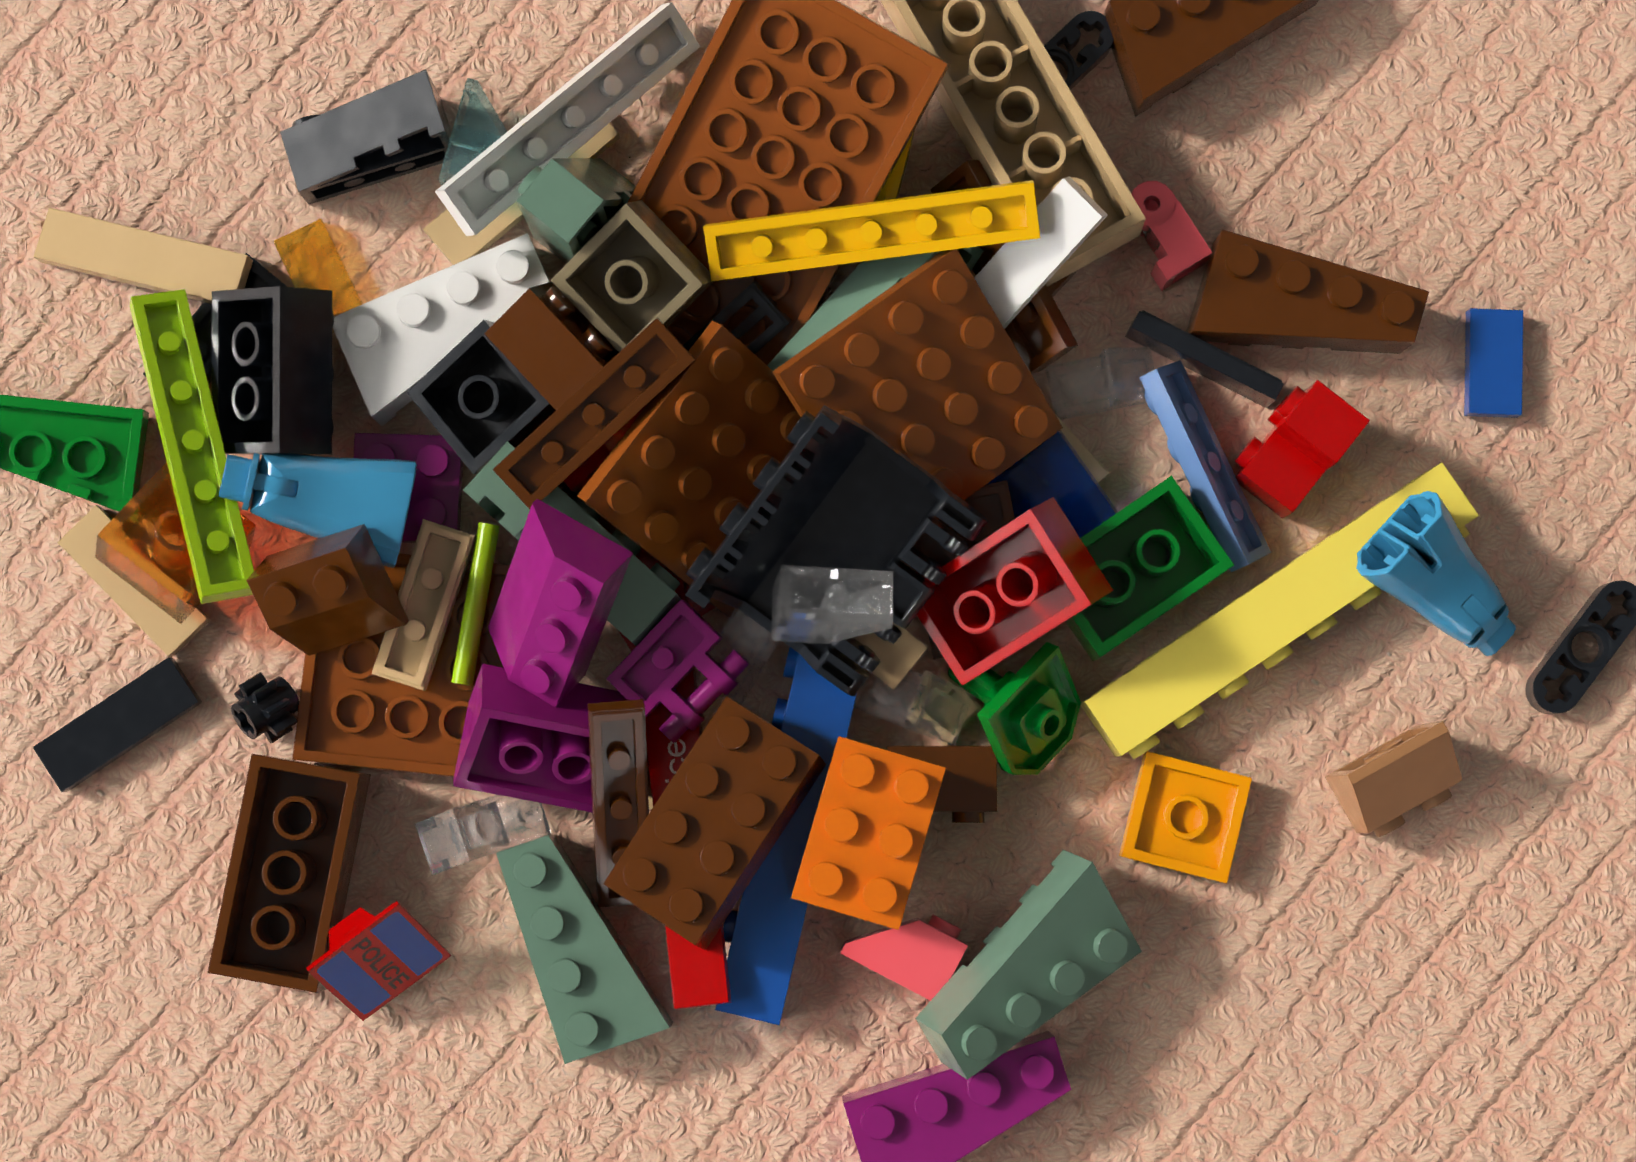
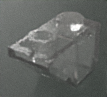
[415,795,552,875]

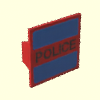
[306,901,451,1021]

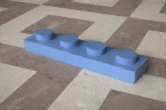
[1139,360,1271,572]

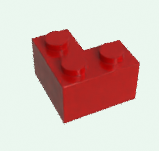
[1235,380,1370,519]

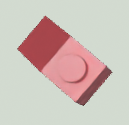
[840,914,968,1001]

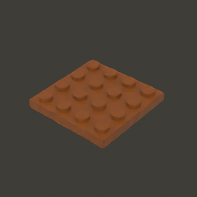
[772,249,1063,520]
[577,321,801,620]
[292,553,510,776]

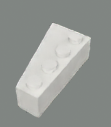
[333,233,550,426]

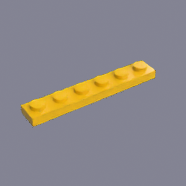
[703,180,1040,282]

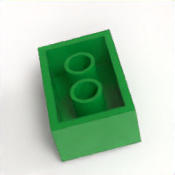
[1065,476,1234,661]

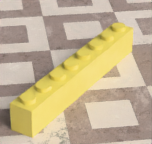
[1080,462,1479,759]

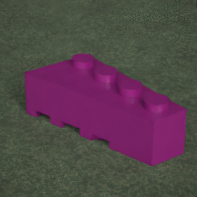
[842,1031,1071,1162]

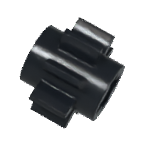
[231,672,299,743]

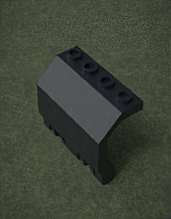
[686,405,988,696]

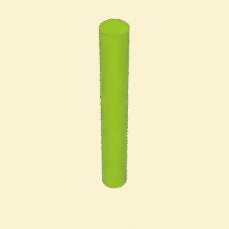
[451,522,500,686]

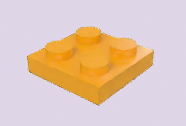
[1119,751,1252,883]

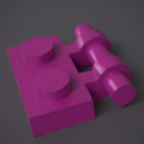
[606,599,750,743]

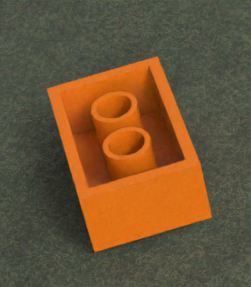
[791,736,946,930]

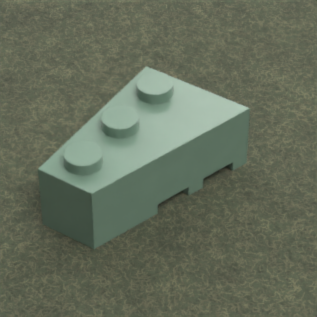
[517,158,636,264]

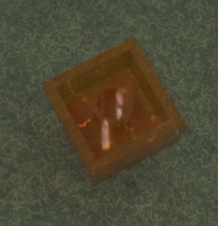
[95,462,256,624]

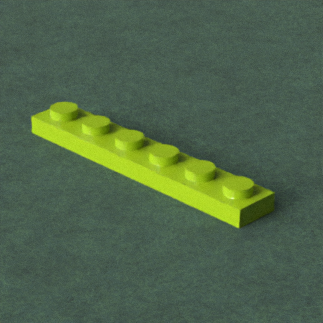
[130,289,254,604]

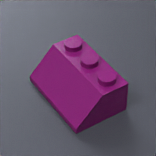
[488,499,633,708]
[453,663,627,813]

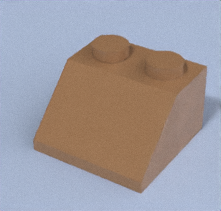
[1325,721,1462,837]

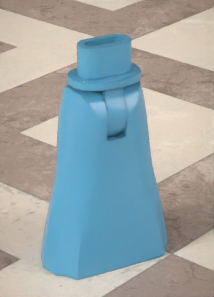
[218,453,417,568]
[1356,491,1516,656]

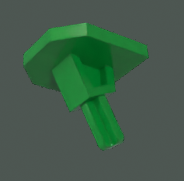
[948,642,1081,775]

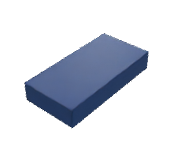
[1464,308,1523,418]

